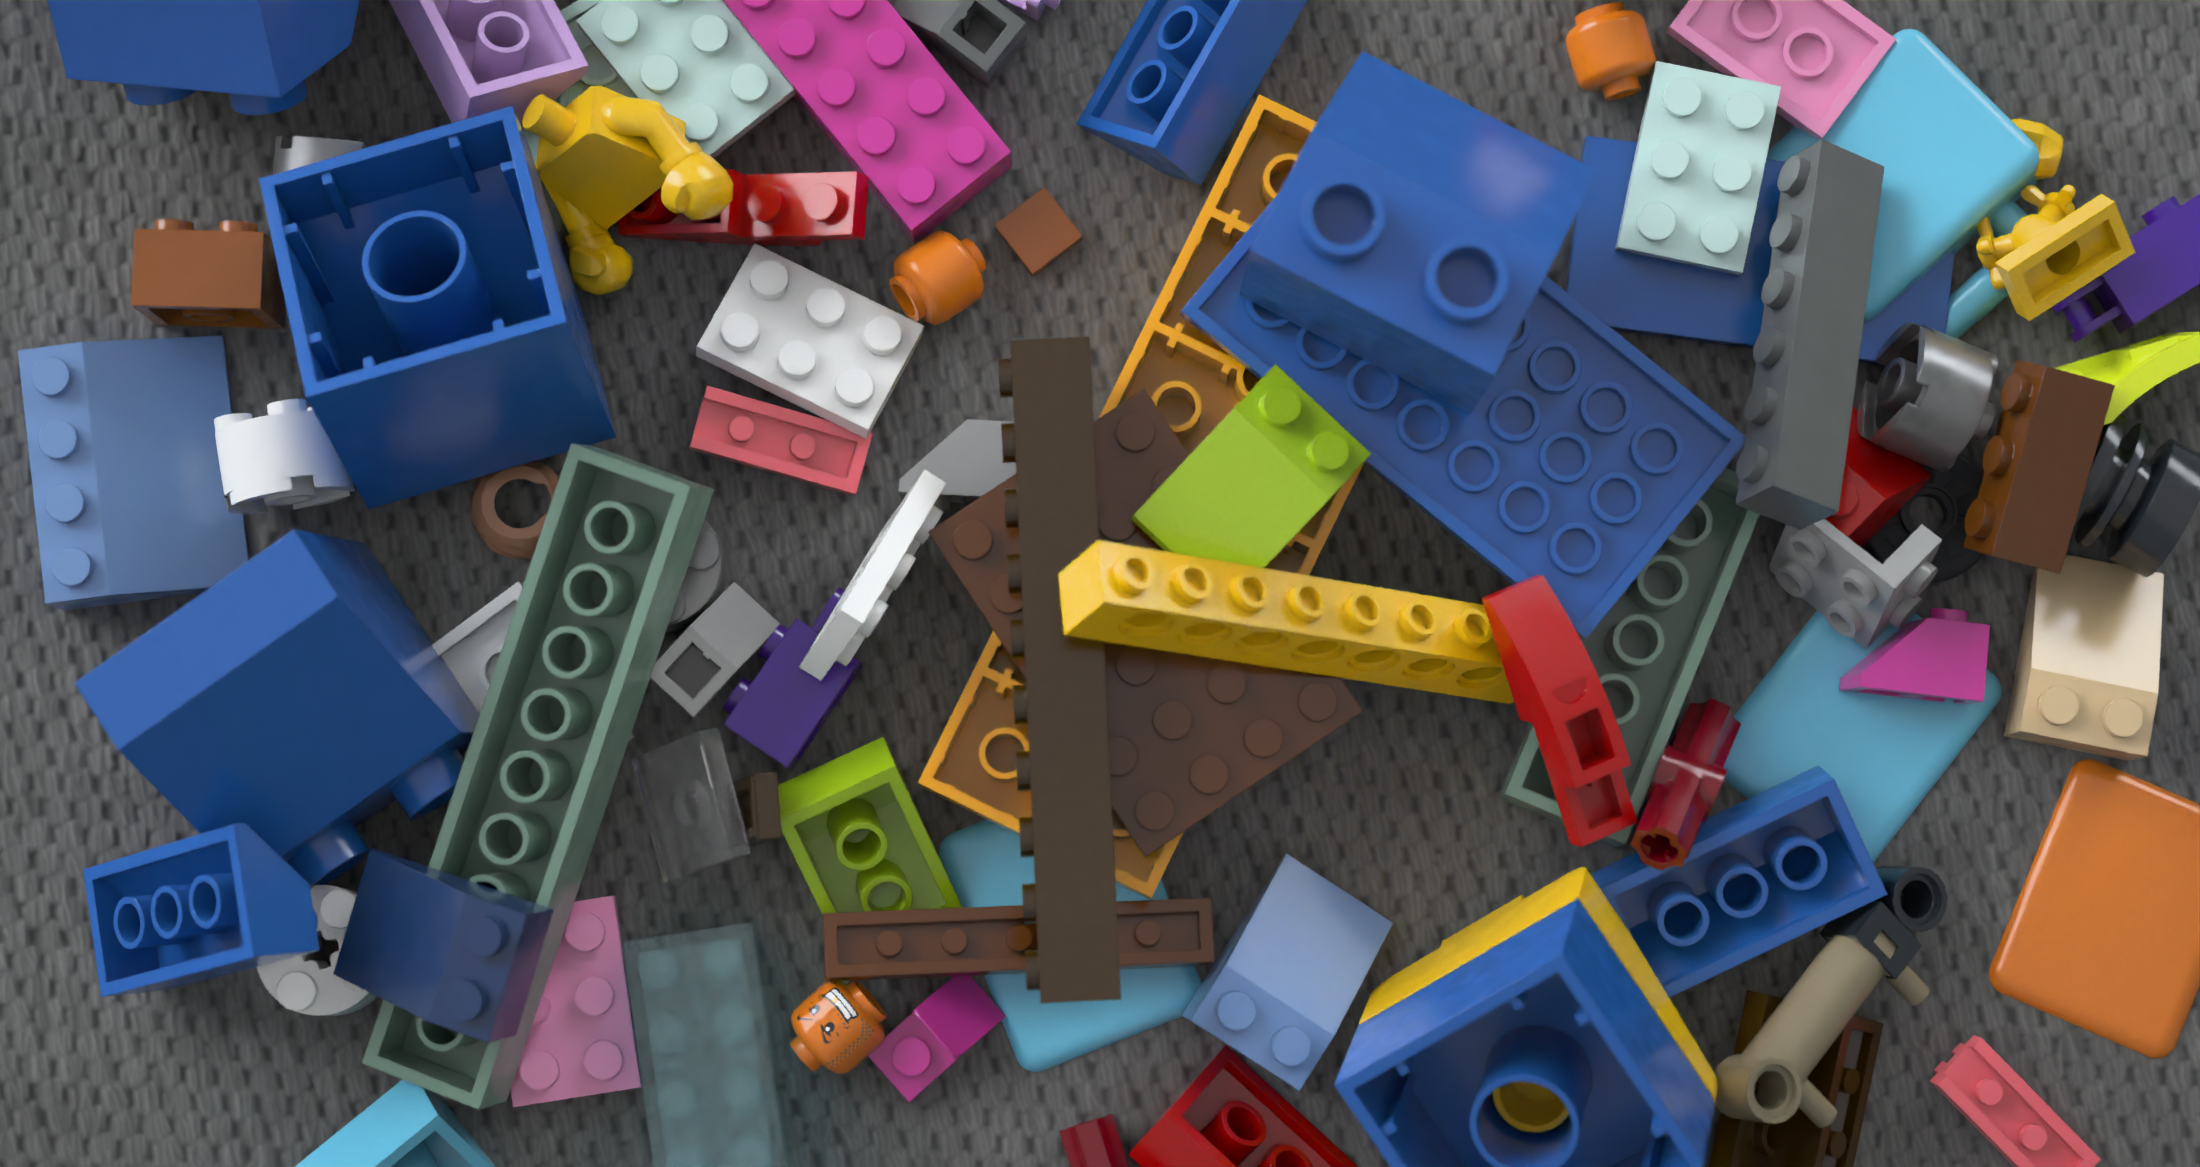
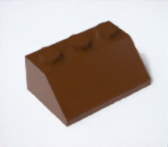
[1963,360,2115,574]

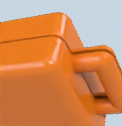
[1989,759,2200,1058]

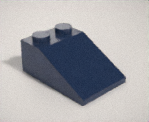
[333,849,554,1043]

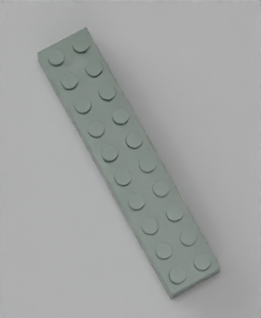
[362,443,714,1110]

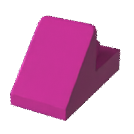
[868,976,1006,1102]

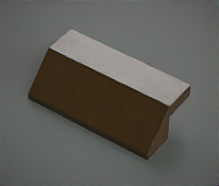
[1709,990,1884,1167]

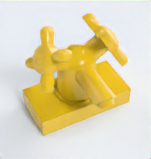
[1976,185,2136,321]

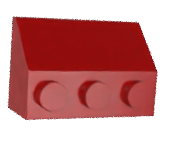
[1128,1045,1358,1167]

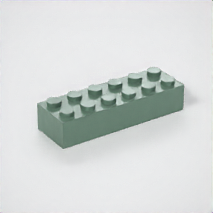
[1498,468,1760,847]

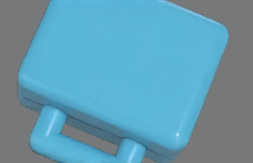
[1766,29,2039,339]
[1724,610,2002,863]
[939,820,1202,1072]

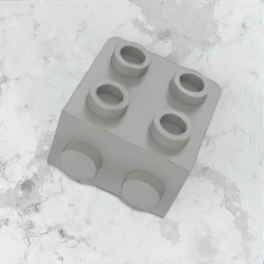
[1769,519,1942,649]

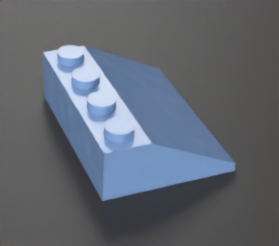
[18,336,250,611]

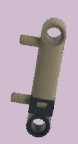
[1714,866,1947,1128]

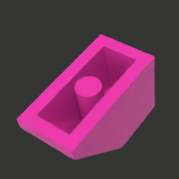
[1839,608,1990,704]

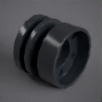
[2075,414,2200,578]

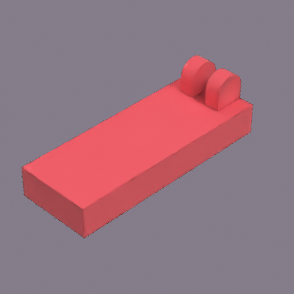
[689,386,873,496]
[1930,1035,2101,1167]

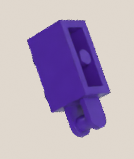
[2052,194,2200,343]
[723,588,863,771]

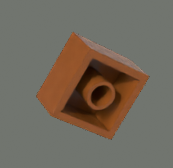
[131,219,286,329]

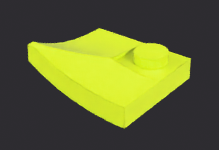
[2055,332,2200,425]

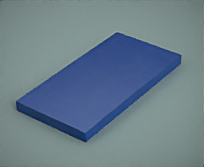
[1566,136,1955,366]

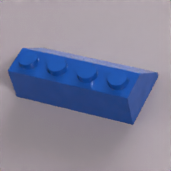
[1076,0,1309,186]
[1591,765,1887,998]
[83,823,319,997]

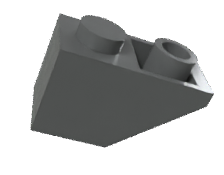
[892,0,1027,89]

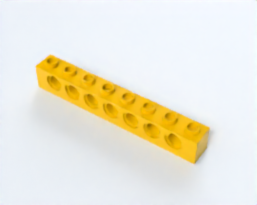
[1059,540,1514,704]

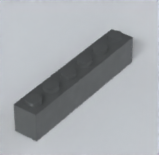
[1736,139,1885,530]

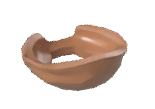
[471,460,558,559]

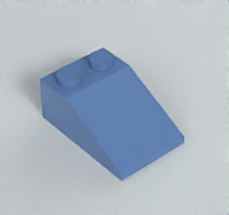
[1181,853,1393,1091]

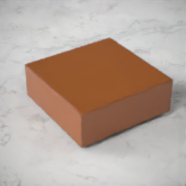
[994,187,1083,277]

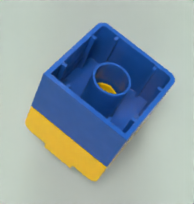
[1334,867,1718,1167]

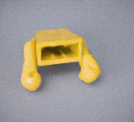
[522,85,733,295]

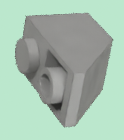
[899,419,1016,513]
[650,582,780,719]

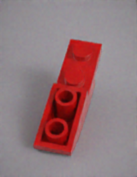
[618,169,869,246]
[1482,575,1637,847]

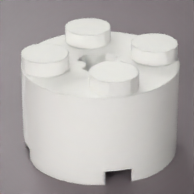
[214,399,355,514]
[257,885,377,1016]

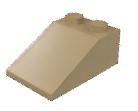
[2004,554,2164,761]

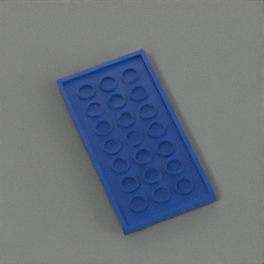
[1180,192,1745,641]

